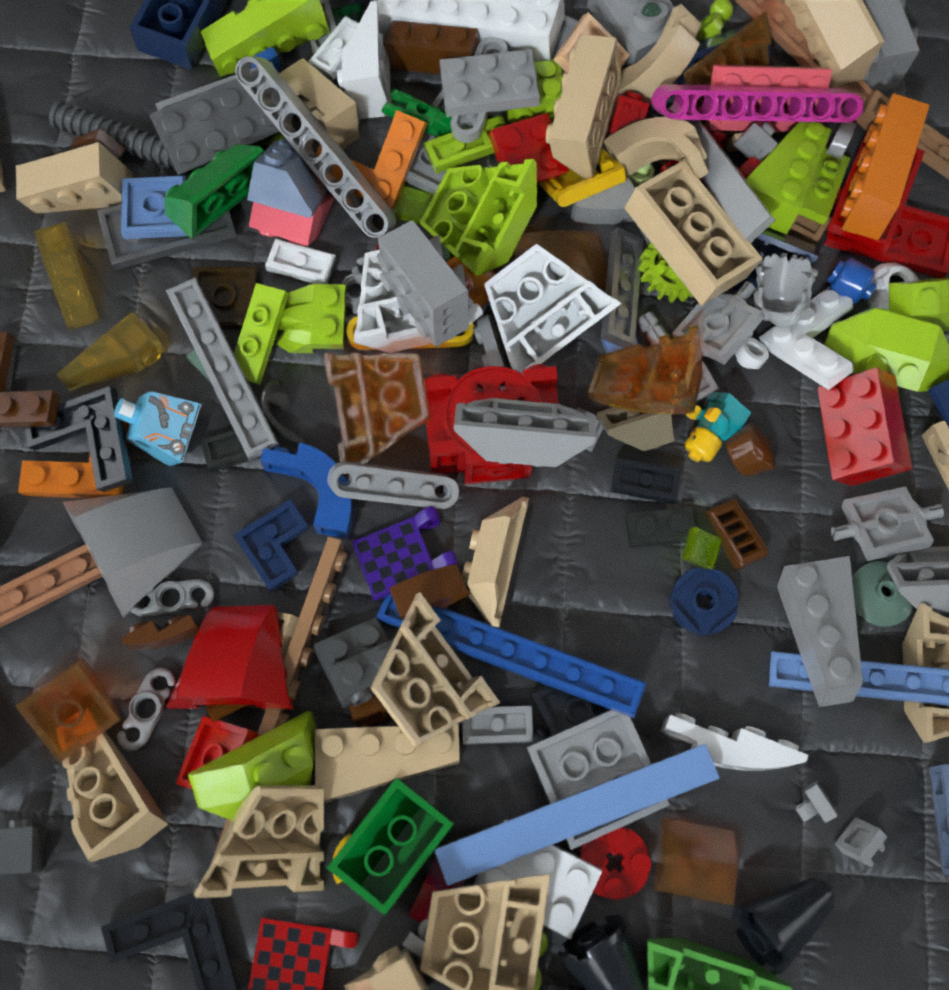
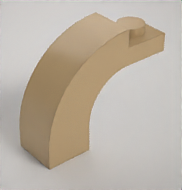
[617,4,701,103]
[603,117,709,179]

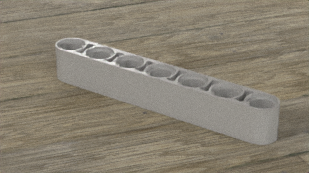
[235,57,396,238]

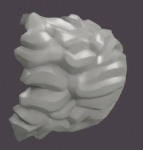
[753,253,818,327]

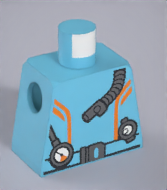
[114,392,201,466]

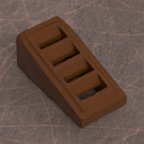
[705,499,770,571]

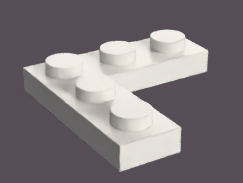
[759,287,853,390]

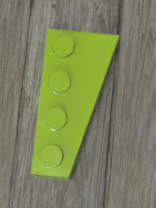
[746,122,832,235]

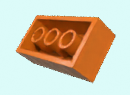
[840,93,930,240]

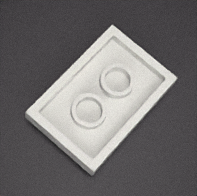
[474,819,603,939]

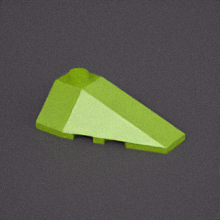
[889,277,949,333]

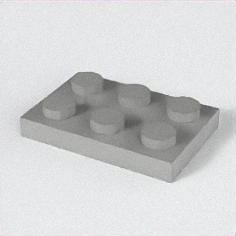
[439,49,539,117]

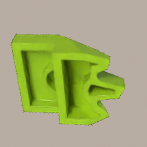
[276,284,347,353]

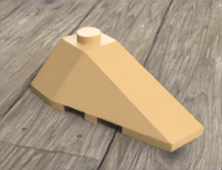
[58,707,168,862]

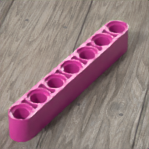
[652,84,863,122]

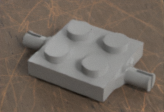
[672,281,764,369]
[831,486,944,561]

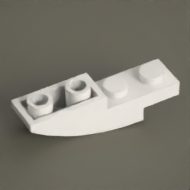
[660,713,808,771]

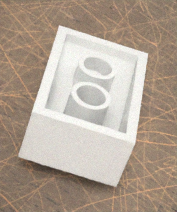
[337,1,391,119]

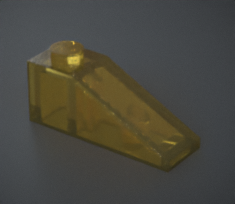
[34,222,100,330]
[56,312,164,391]

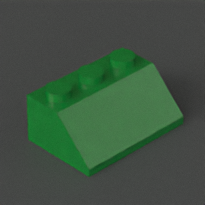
[165,144,264,239]
[327,778,454,916]

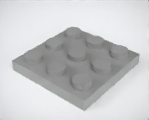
[527,710,670,850]

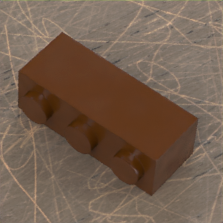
[383,20,481,75]

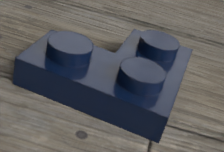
[233,499,310,593]

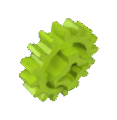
[638,242,694,303]

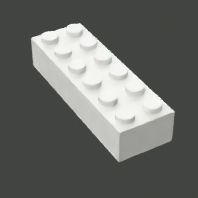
[377,0,565,61]

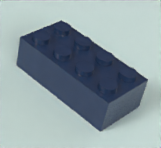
[129,0,228,70]

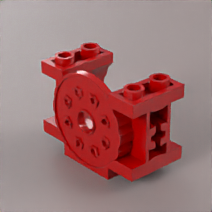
[423,364,559,485]

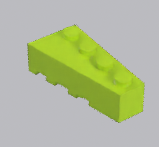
[200,0,330,77]

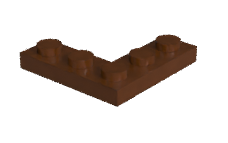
[0,332,60,428]

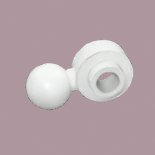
[735,332,769,369]

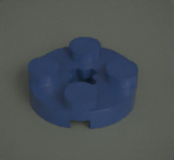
[669,567,739,637]

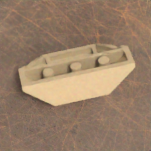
[462,497,529,628]

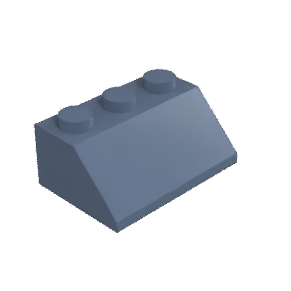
[247,139,328,218]

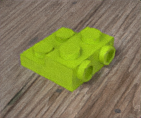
[506,59,563,124]

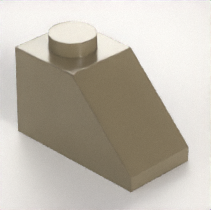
[597,393,674,451]

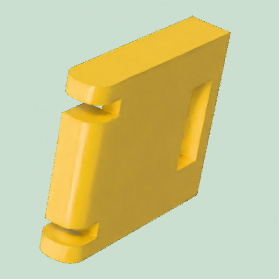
[539,148,626,207]

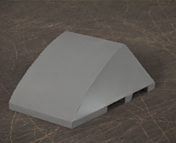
[63,487,202,618]

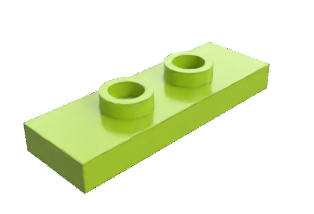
[799,147,850,225]
[234,283,289,385]

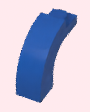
[260,442,353,540]

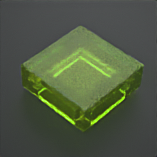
[394,186,432,225]
[681,527,722,570]

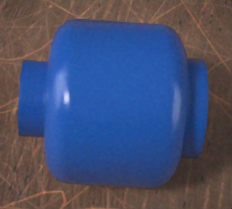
[827,258,877,305]

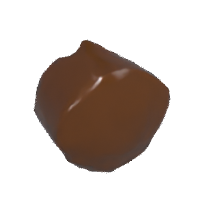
[726,423,776,477]

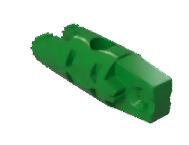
[381,89,452,137]

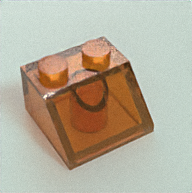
[15,656,121,763]
[653,818,738,905]

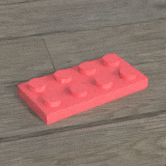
[705,65,832,132]

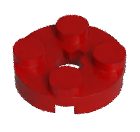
[579,827,652,900]

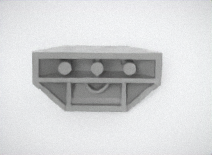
[454,398,596,467]
[887,546,949,613]

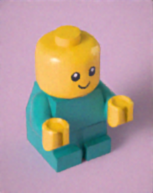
[685,392,751,463]

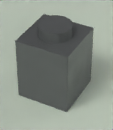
[0,820,44,875]

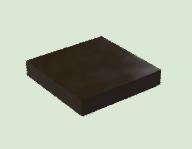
[193,266,258,329]

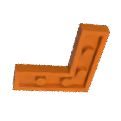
[316,110,428,212]
[18,420,130,498]

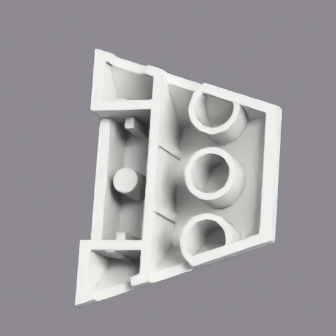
[484,244,621,374]
[354,250,483,353]

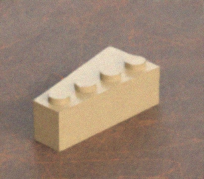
[315,724,460,803]
[343,945,429,990]

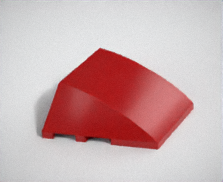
[165,605,293,709]

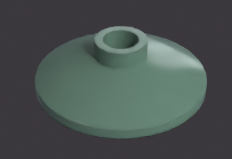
[852,561,914,627]

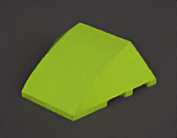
[420,159,537,276]

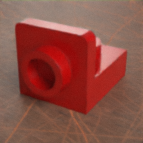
[608,91,650,134]

